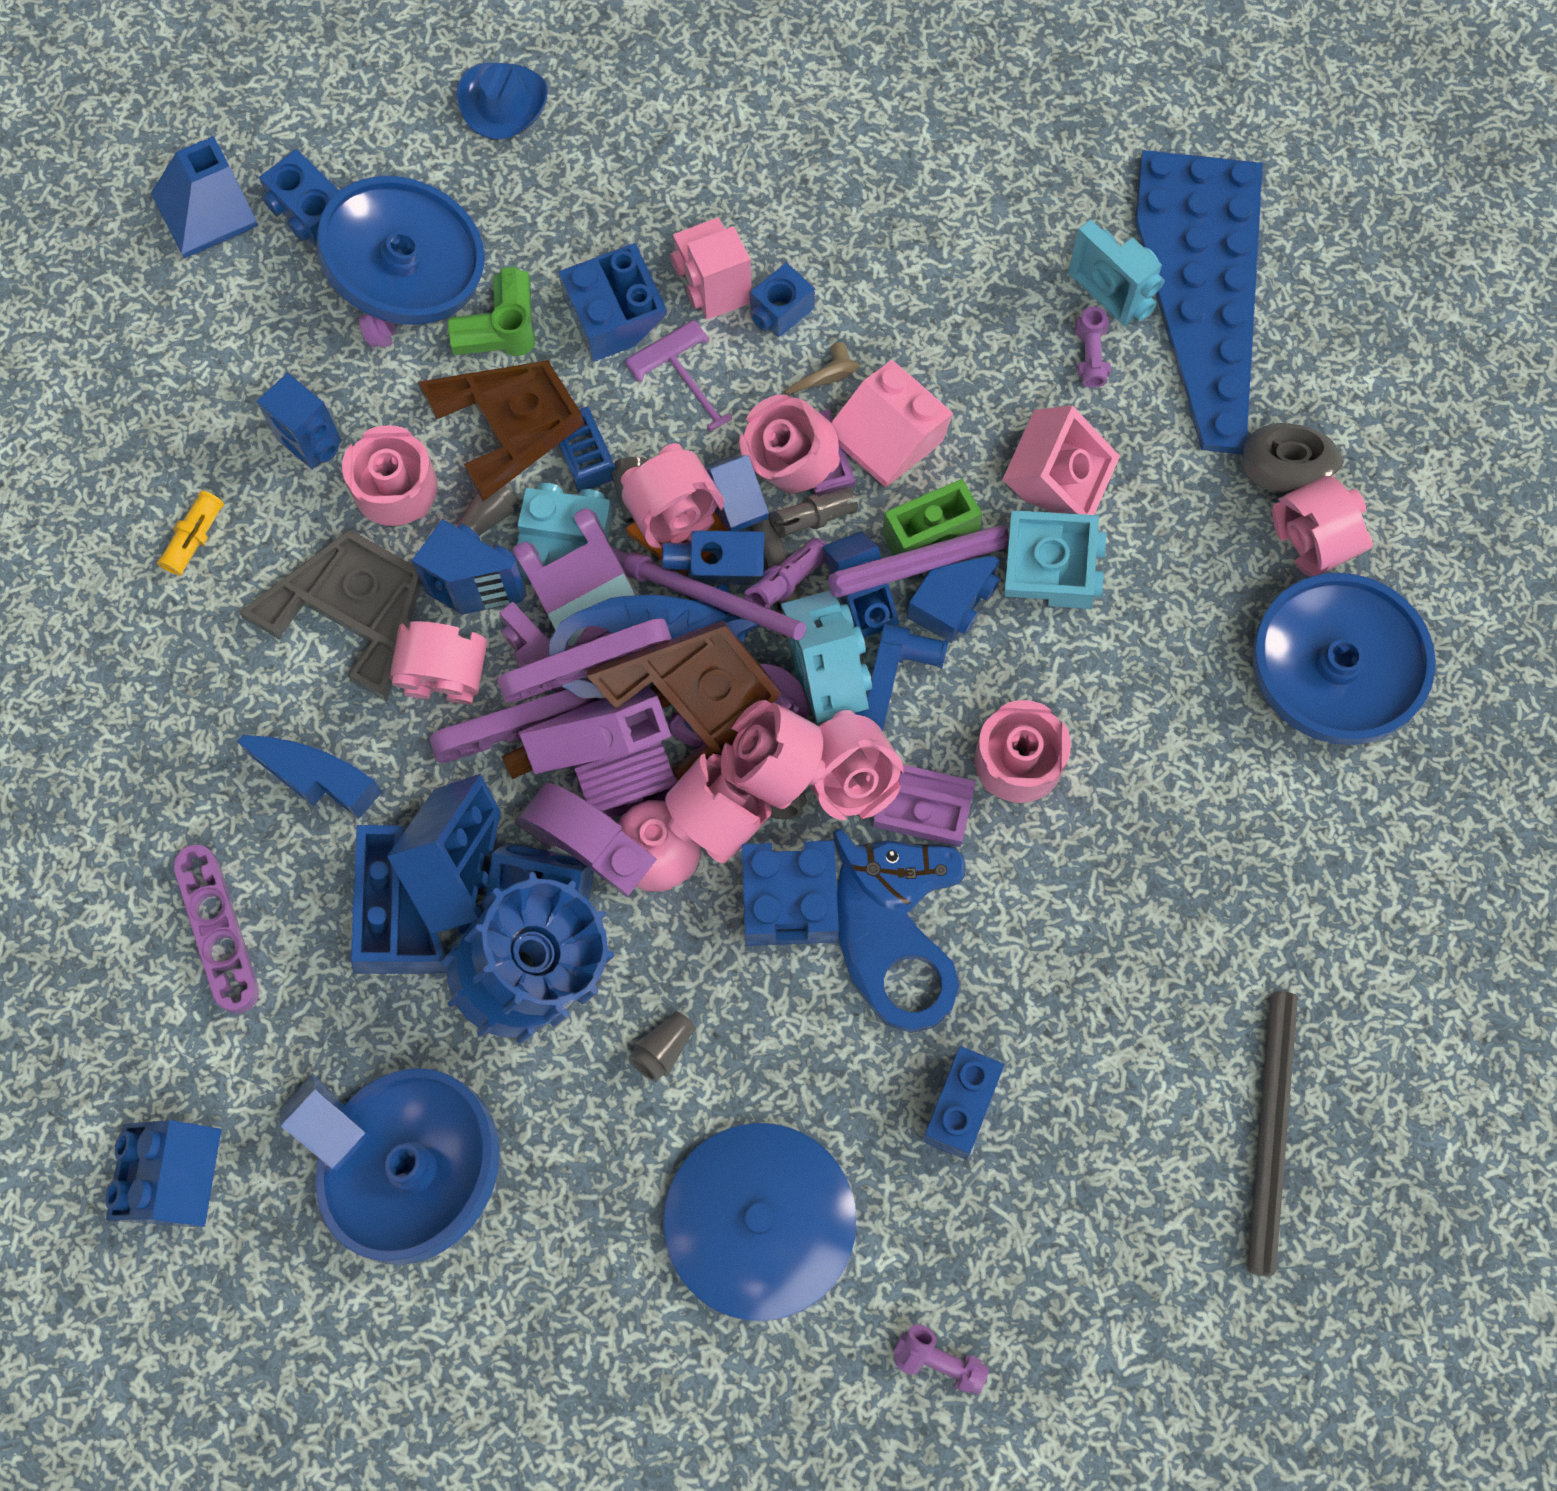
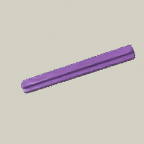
[828,525,1009,597]

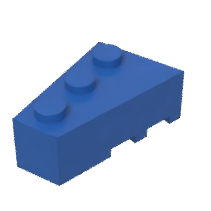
[387,774,501,934]
[351,825,447,974]

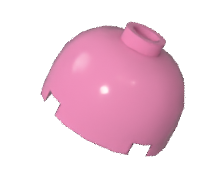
[618,800,701,892]

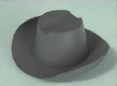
[1243,423,1344,493]

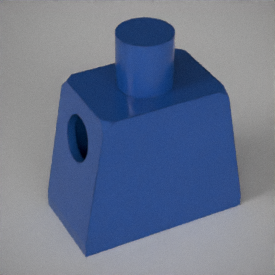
[661,531,764,585]

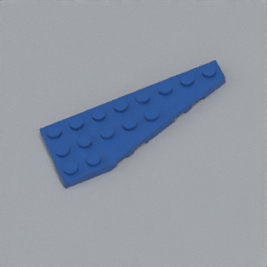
[1135,150,1263,455]

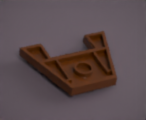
[418,360,584,502]
[586,620,781,781]

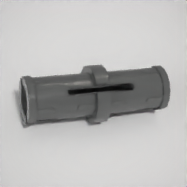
[771,487,858,538]

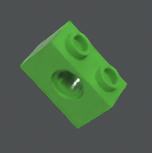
[882,478,983,556]

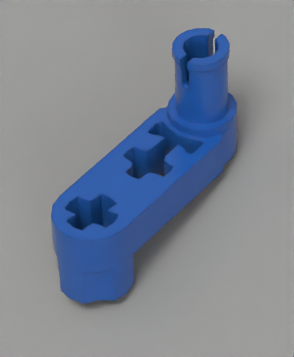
[855,624,948,732]

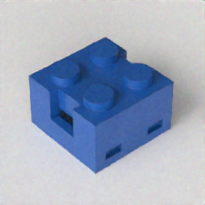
[742,841,839,946]

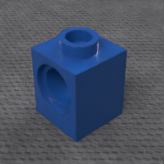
[750,262,815,338]

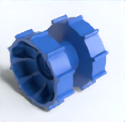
[440,872,614,1044]

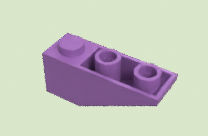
[518,686,671,774]

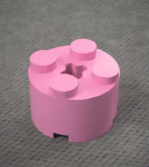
[739,395,840,494]
[342,425,438,526]
[620,443,724,548]
[1272,476,1373,577]
[389,621,487,705]
[721,700,825,809]
[974,700,1071,803]
[809,710,904,820]
[665,754,772,863]

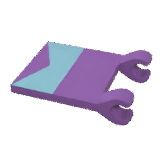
[513,508,636,645]

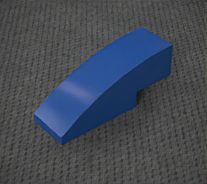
[237,735,382,819]

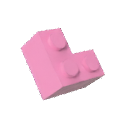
[670,217,752,320]

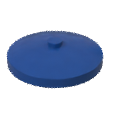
[316,176,484,325]
[1252,573,1436,745]
[315,1068,500,1265]
[664,1123,856,1321]

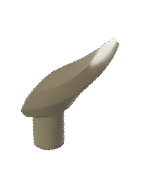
[785,342,860,395]

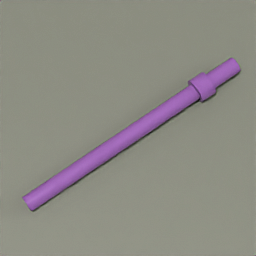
[612,547,806,640]

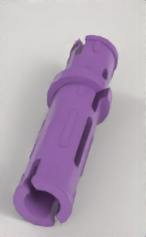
[743,538,826,609]

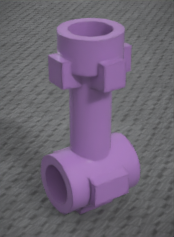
[1075,307,1111,387]
[894,1324,989,1395]

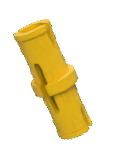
[156,490,225,577]

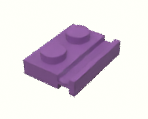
[873,765,976,847]

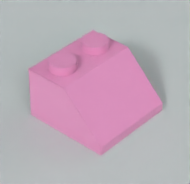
[831,360,953,488]
[1002,405,1120,515]

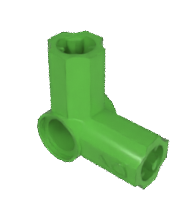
[448,267,536,356]

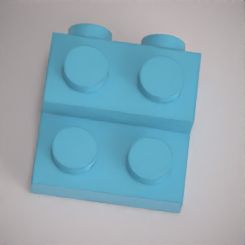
[1068,219,1165,327]
[515,483,613,580]
[1005,510,1107,609]

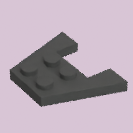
[239,529,422,701]

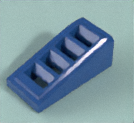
[558,406,616,493]

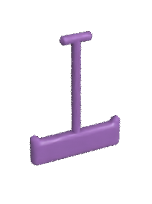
[625,320,732,431]

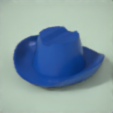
[457,63,548,139]

